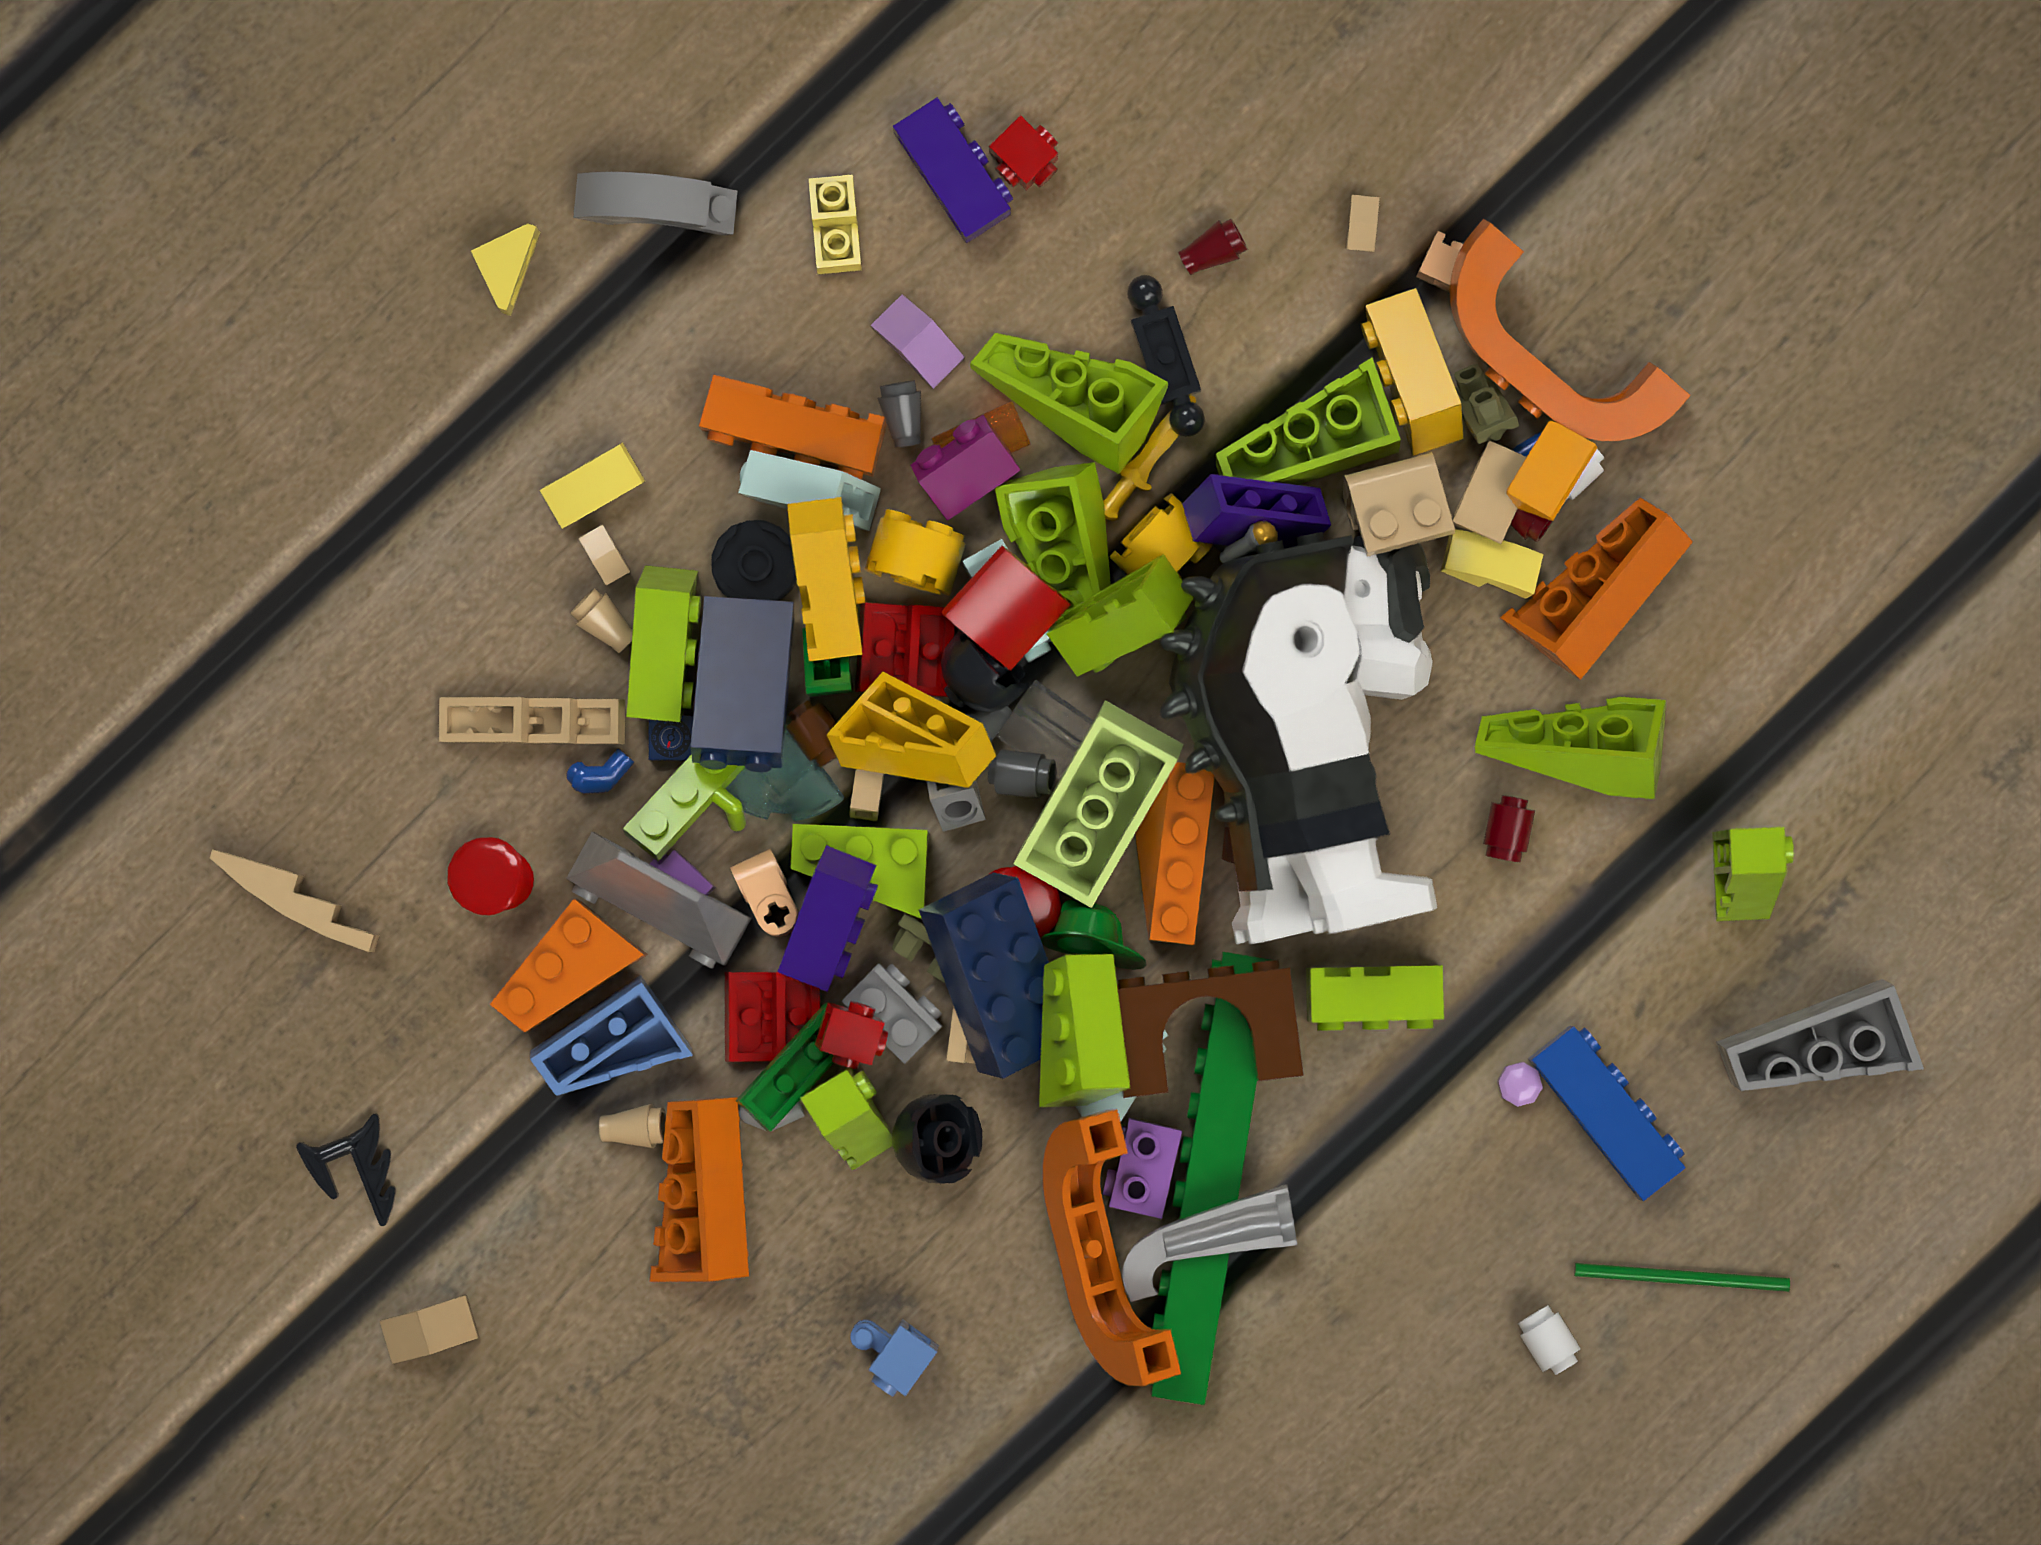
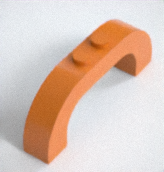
[1450,219,1691,441]
[1043,1109,1181,1386]

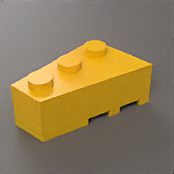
[1361,288,1464,456]
[787,497,866,661]
[827,672,996,788]

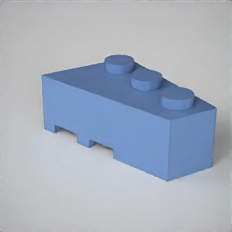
[530,975,693,1096]

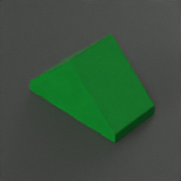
[802,628,853,697]

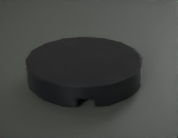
[711,520,797,601]

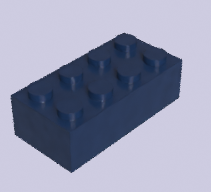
[919,873,1049,1079]

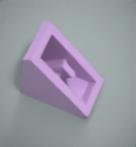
[871,294,965,389]

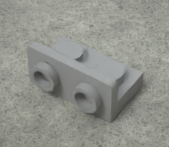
[842,963,942,1064]

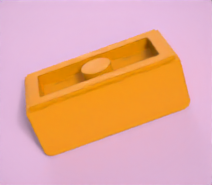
[1506,421,1598,521]

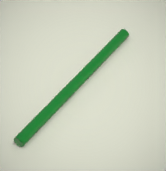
[1574,1263,1790,1292]

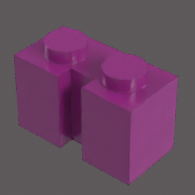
[910,414,1021,521]

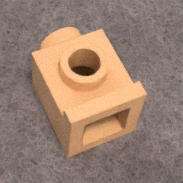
[1416,231,1463,292]

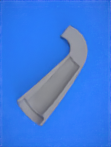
[1122,1184,1297,1302]

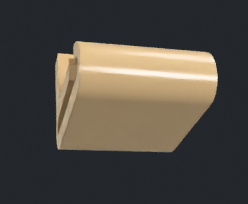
[1343,452,1455,557]

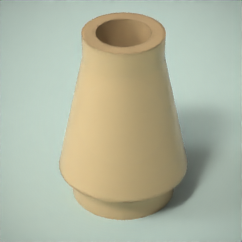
[570,588,633,653]
[599,1104,666,1148]

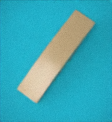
[439,697,625,744]
[210,850,379,952]

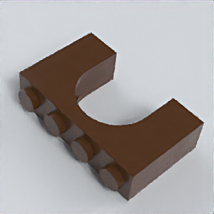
[1118,960,1304,1098]

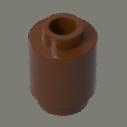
[785,700,837,769]

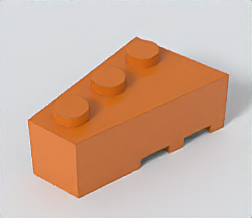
[490,899,648,1032]

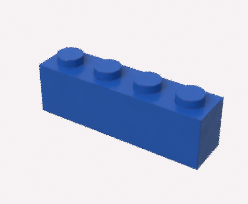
[1528,1026,1686,1201]

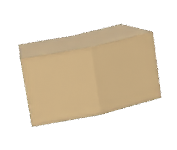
[1346,195,1380,252]
[578,524,630,586]
[850,769,884,821]

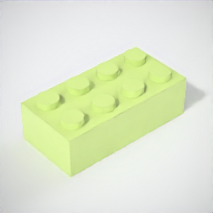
[1013,700,1184,908]

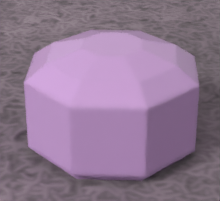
[1497,1062,1543,1107]

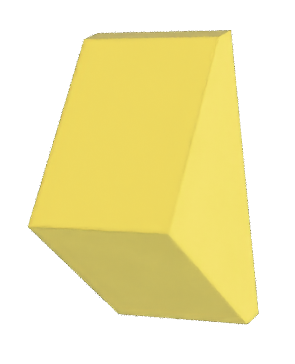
[471,224,540,316]

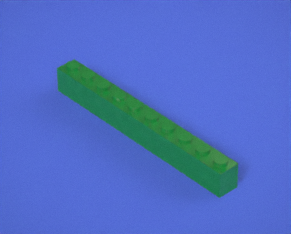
[1148,952,1272,1405]

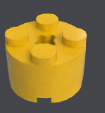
[1110,493,1213,578]
[864,509,966,596]

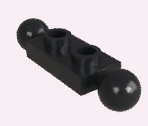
[1127,275,1205,437]

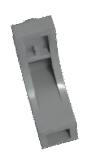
[573,172,737,236]

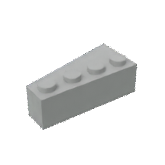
[1716,979,1924,1091]

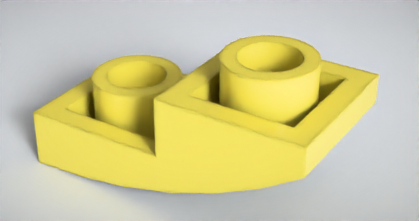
[809,175,862,274]
[540,442,645,529]
[1441,529,1543,599]

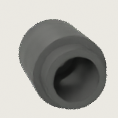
[988,750,1057,798]

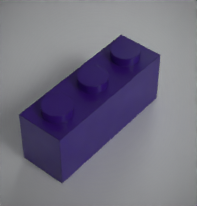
[893,97,1013,244]
[1182,474,1331,549]
[778,845,878,992]

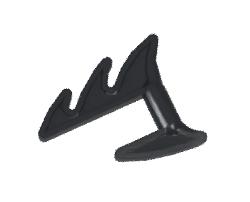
[296,1113,396,1226]

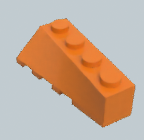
[699,375,887,480]
[1500,498,1693,680]
[1135,762,1214,945]
[650,1097,749,1282]

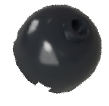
[941,630,1029,713]
[892,1094,983,1184]

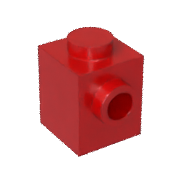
[989,115,1058,191]
[815,1001,888,1069]

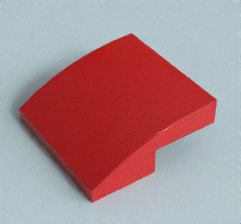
[941,545,1071,671]
[855,602,955,697]
[724,972,820,1062]

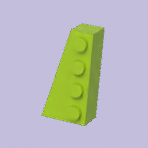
[1216,358,1401,485]

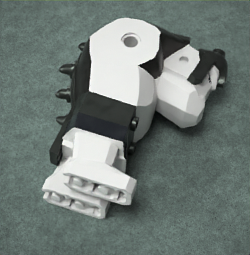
[1160,532,1437,944]

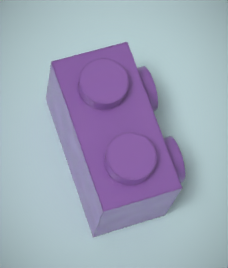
[1102,1118,1182,1219]

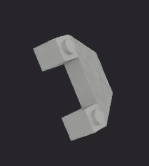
[566,832,751,968]

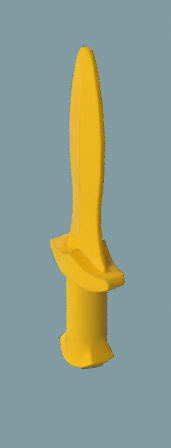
[1103,396,1196,521]

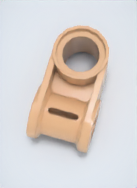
[730,848,799,937]

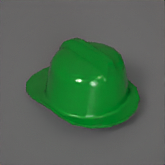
[1041,900,1147,970]

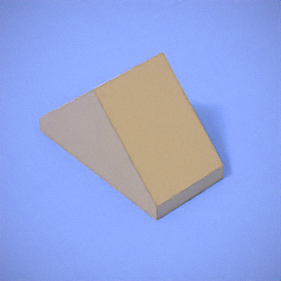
[380,1295,479,1364]

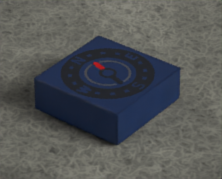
[648,716,693,761]

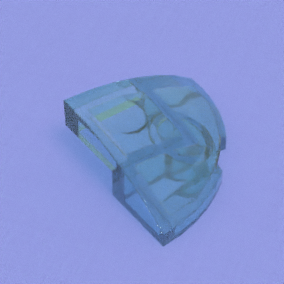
[725,728,844,821]

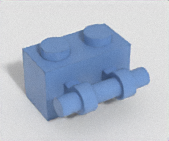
[851,1319,939,1396]

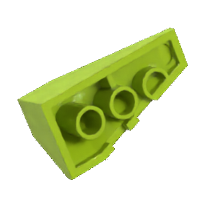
[970,333,1168,474]
[995,462,1111,612]
[1475,697,1666,799]

